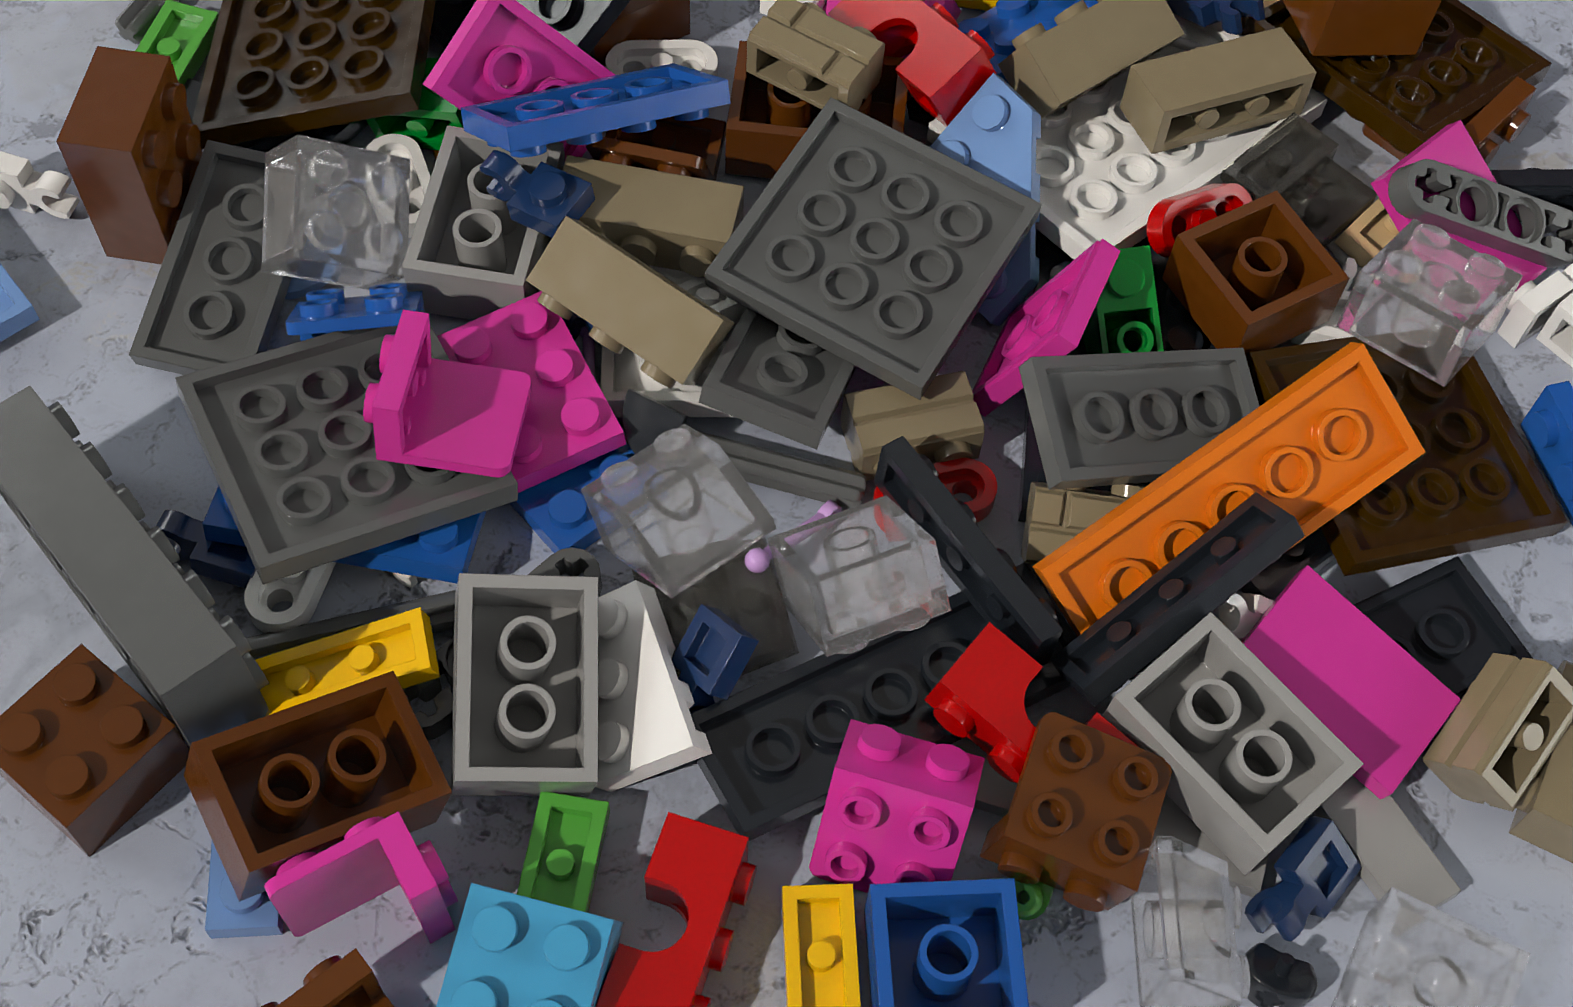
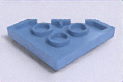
[930,73,1041,326]

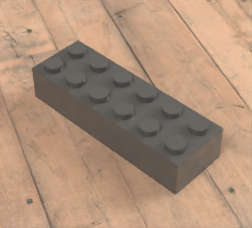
[0,386,271,747]

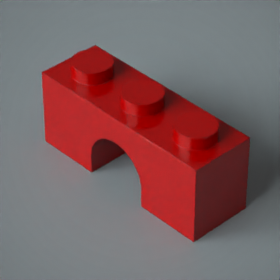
[828,0,997,127]
[924,622,1140,783]
[596,812,757,1007]

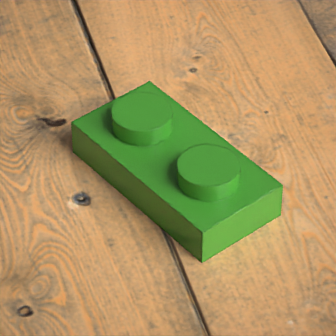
[135,0,219,85]
[517,792,610,913]

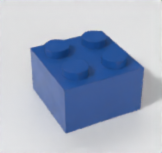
[864,878,1029,1007]

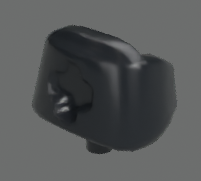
[1239,943,1318,1007]

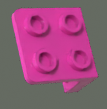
[363,310,531,478]
[809,719,985,893]
[264,811,458,944]

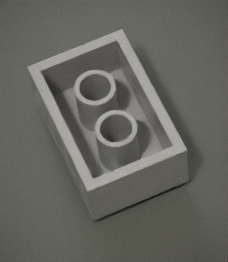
[402,125,565,320]
[451,573,598,796]
[1103,612,1364,876]

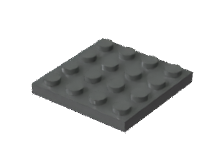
[705,97,1041,400]
[175,310,518,585]

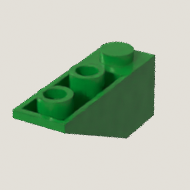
[1082,245,1164,354]

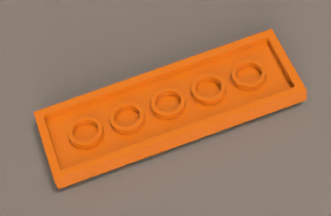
[1032,342,1425,637]

